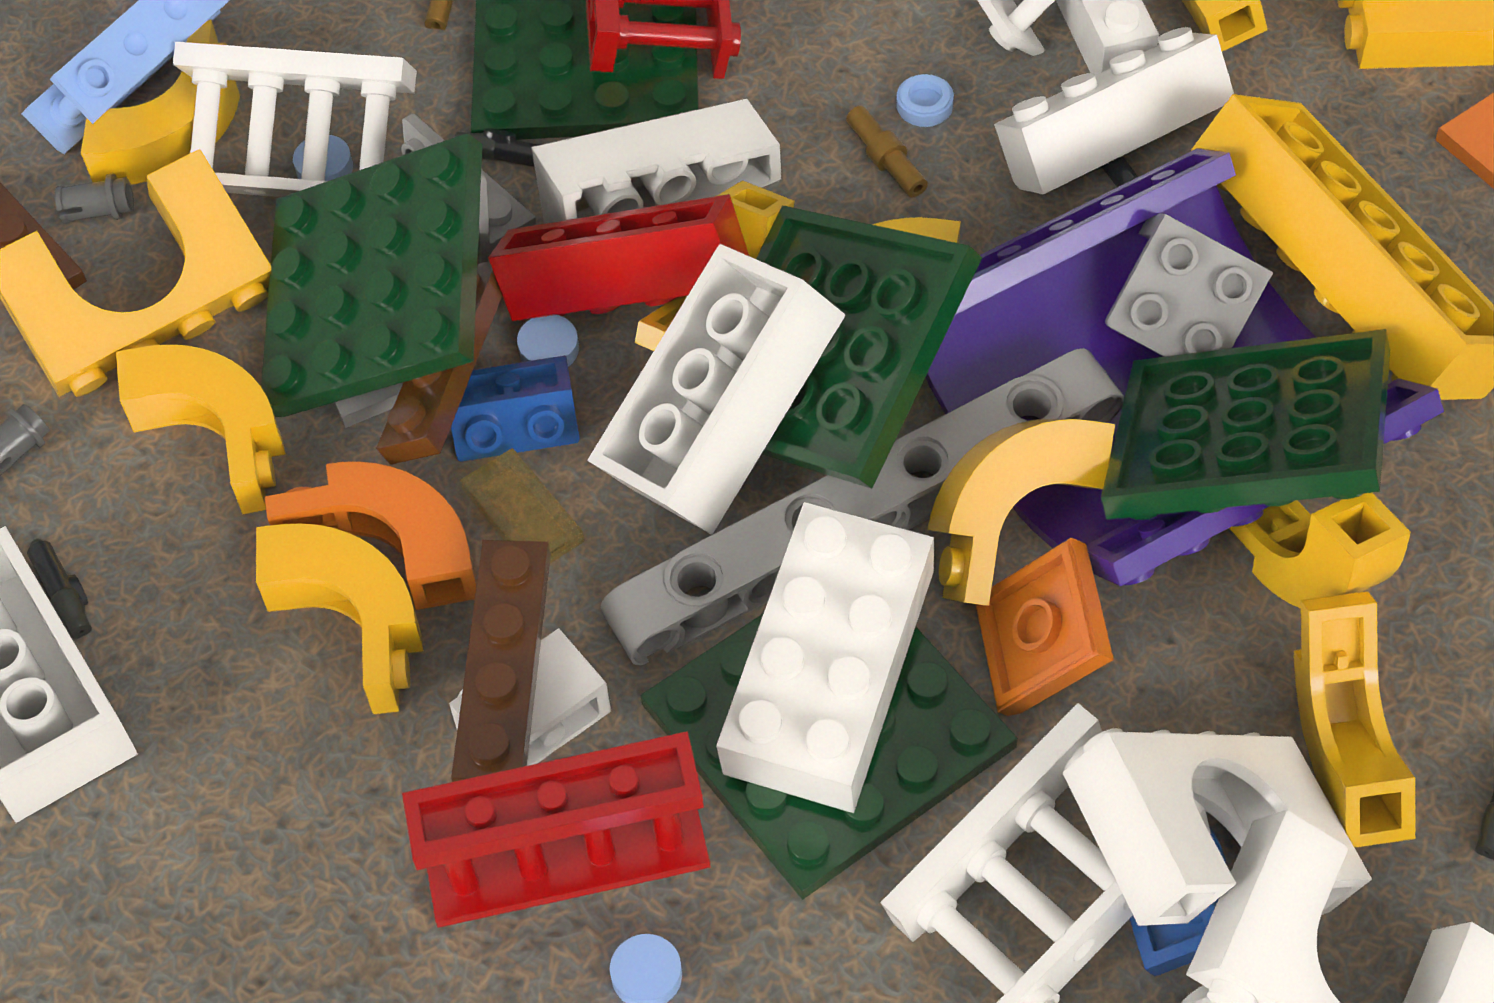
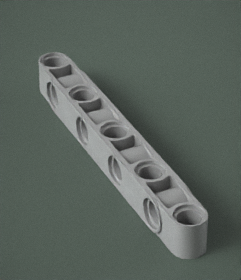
[600,348,1124,665]

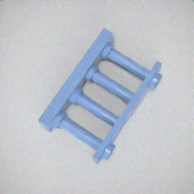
[22,0,230,154]

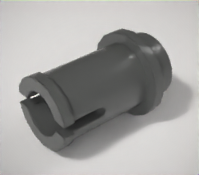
[55,173,134,224]
[0,404,50,476]

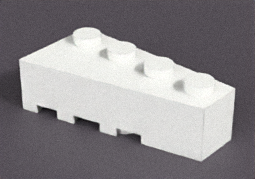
[531,99,781,224]

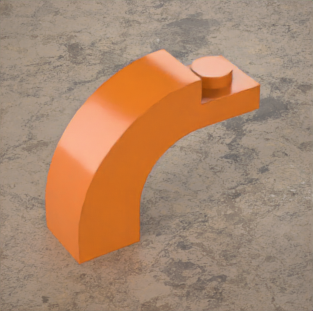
[265,462,477,610]

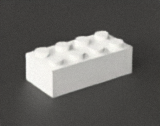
[587,244,845,535]
[716,502,934,813]
[0,526,138,823]

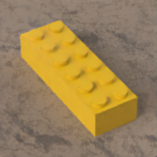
[1191,94,1494,400]

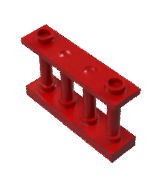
[586,0,741,79]
[402,731,711,928]

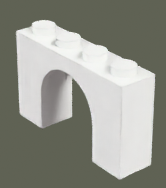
[1063,728,1372,926]
[1186,809,1494,1003]

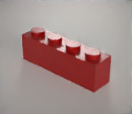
[488,194,750,321]

